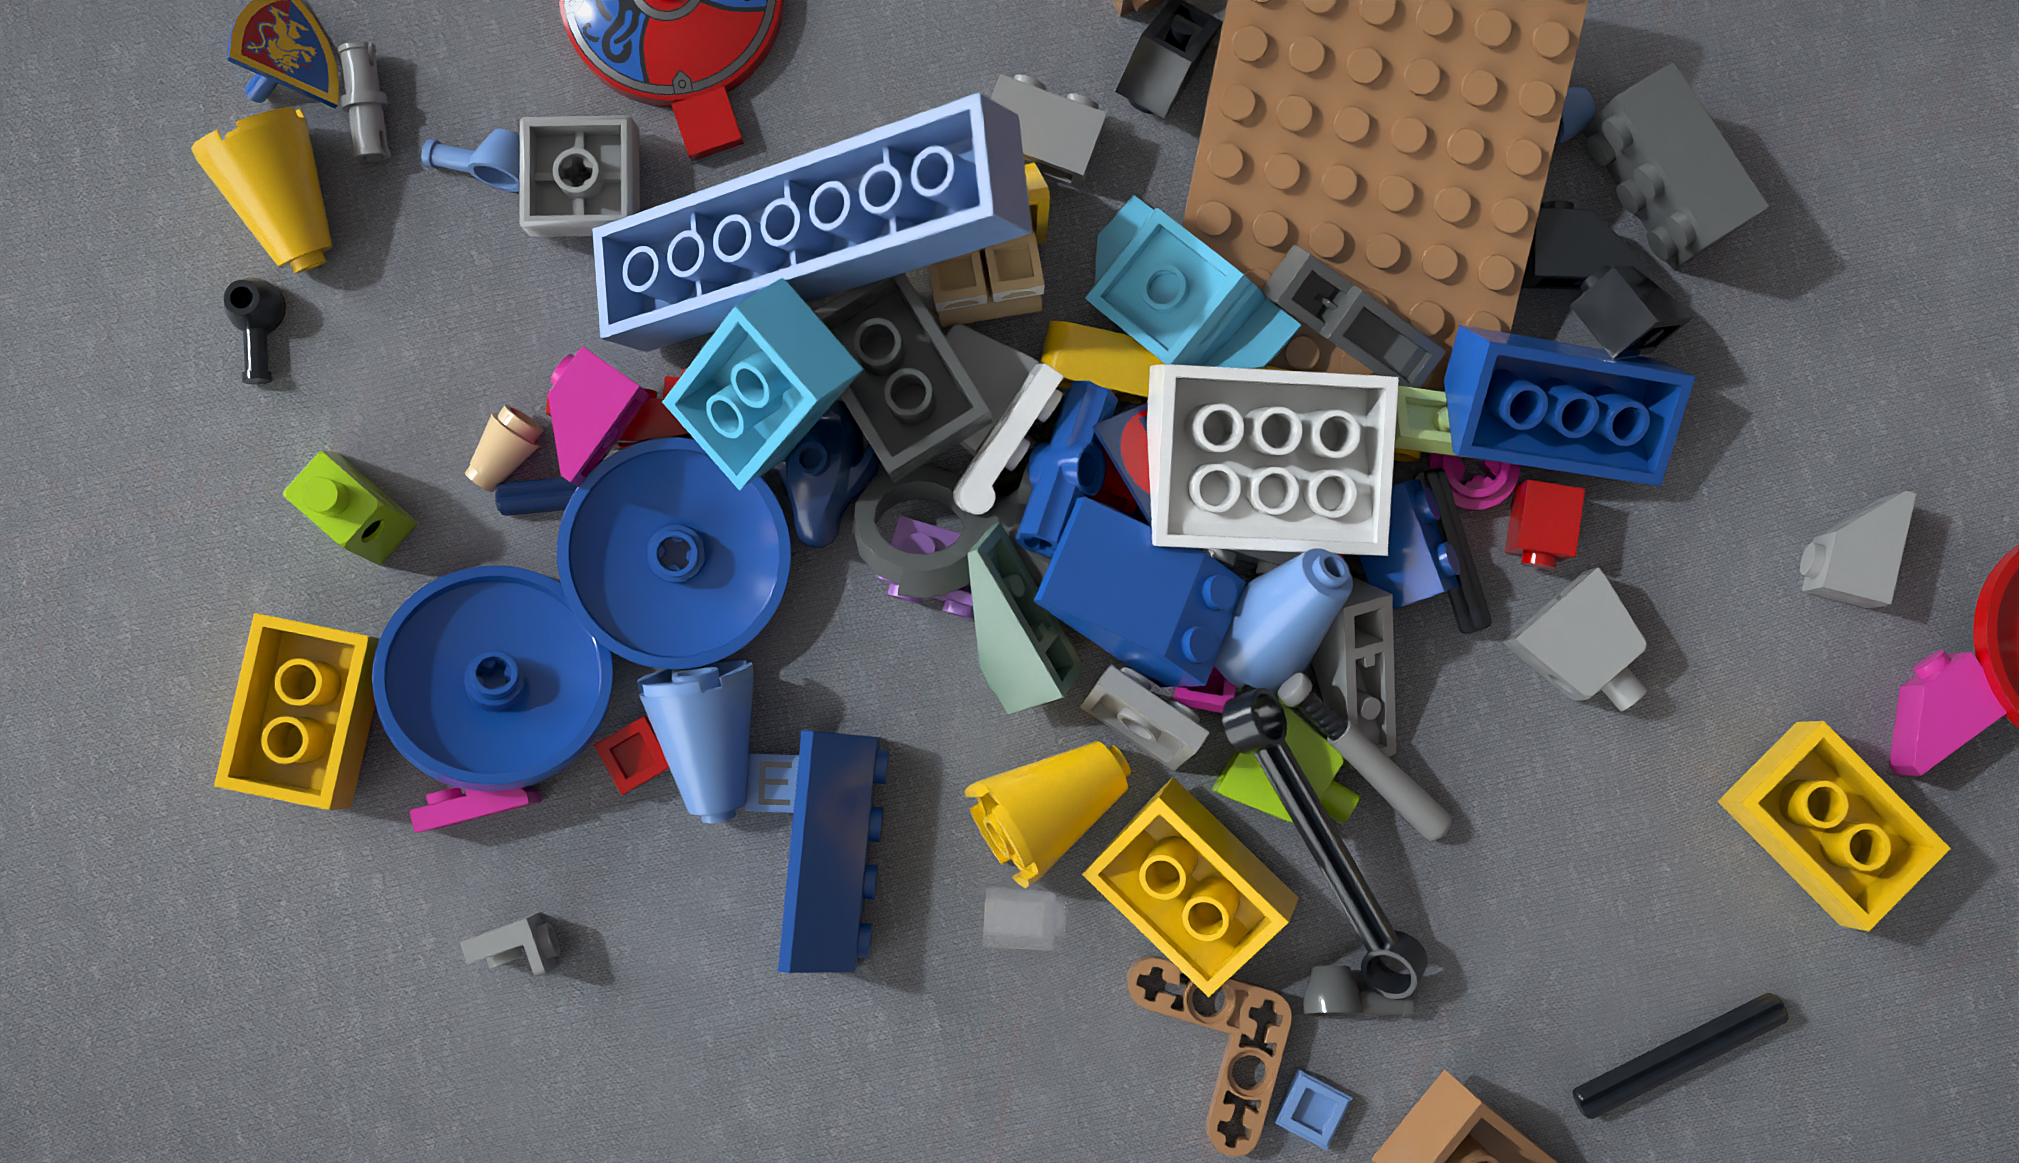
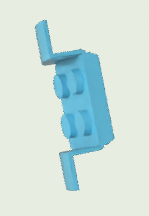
[1085,194,1302,369]

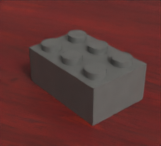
[1582,61,1770,270]
[814,273,993,483]

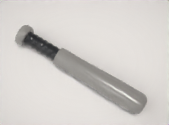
[1278,673,1452,840]

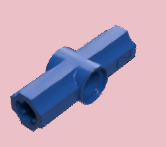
[1015,380,1118,558]

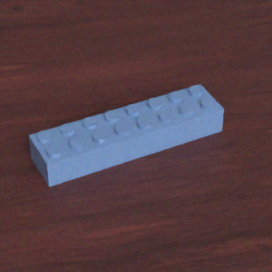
[592,93,1032,352]

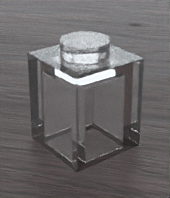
[982,884,1067,951]

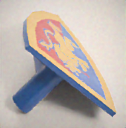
[227,0,339,109]

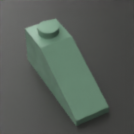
[967,522,1084,715]

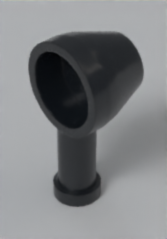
[223,277,286,384]

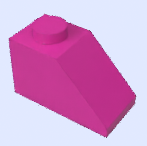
[548,346,650,488]
[1889,650,2007,776]

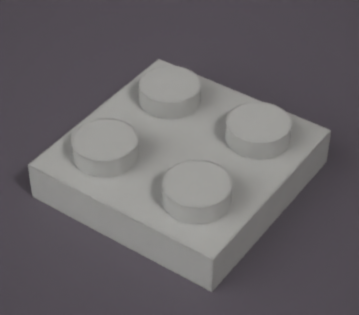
[1080,665,1210,771]

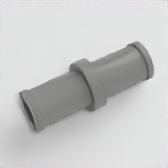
[338,42,391,162]

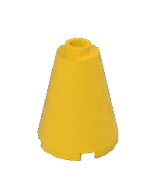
[191,107,333,274]
[964,741,1131,888]

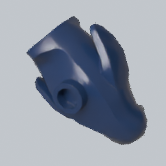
[777,400,880,548]

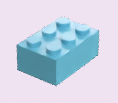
[662,277,863,491]

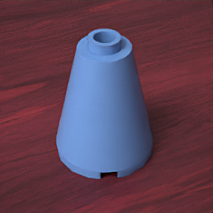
[1214,548,1353,696]
[637,659,755,823]

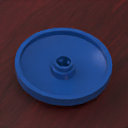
[557,438,791,669]
[372,566,613,792]

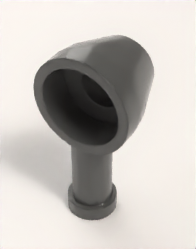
[1303,966,1414,1018]

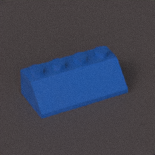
[1444,325,1696,486]
[778,730,889,973]

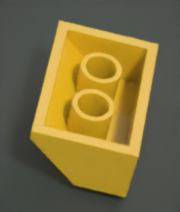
[1082,777,1299,997]

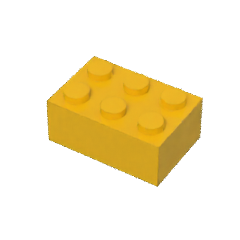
[214,613,380,810]
[1717,721,1951,932]

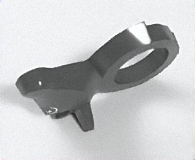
[851,463,1052,598]

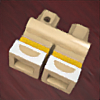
[928,231,1045,328]

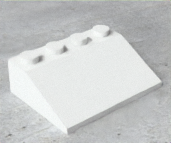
[1147,364,1399,556]

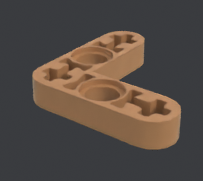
[1126,955,1292,1157]

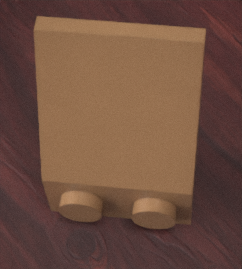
[1371,1069,1560,1163]

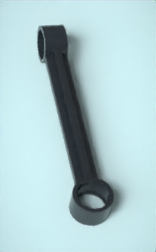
[1222,688,1428,999]

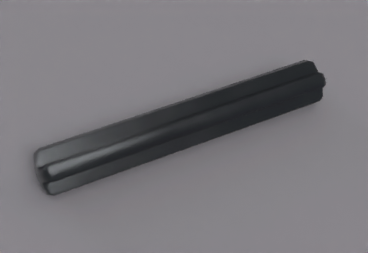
[1572,993,1789,1119]

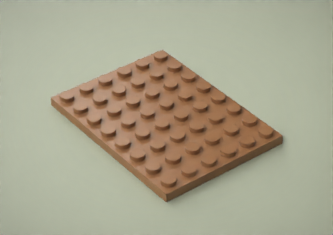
[1182,0,1589,392]

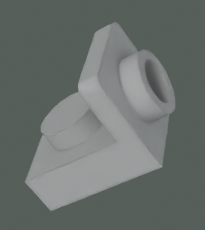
[460,912,560,977]

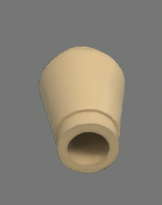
[465,404,544,492]

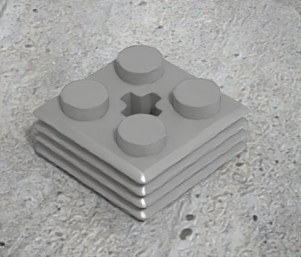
[520,115,640,237]

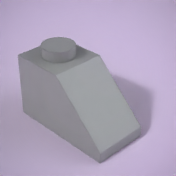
[1800,491,1917,609]

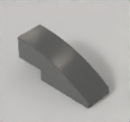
[1261,244,1447,389]

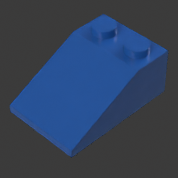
[1034,497,1246,687]

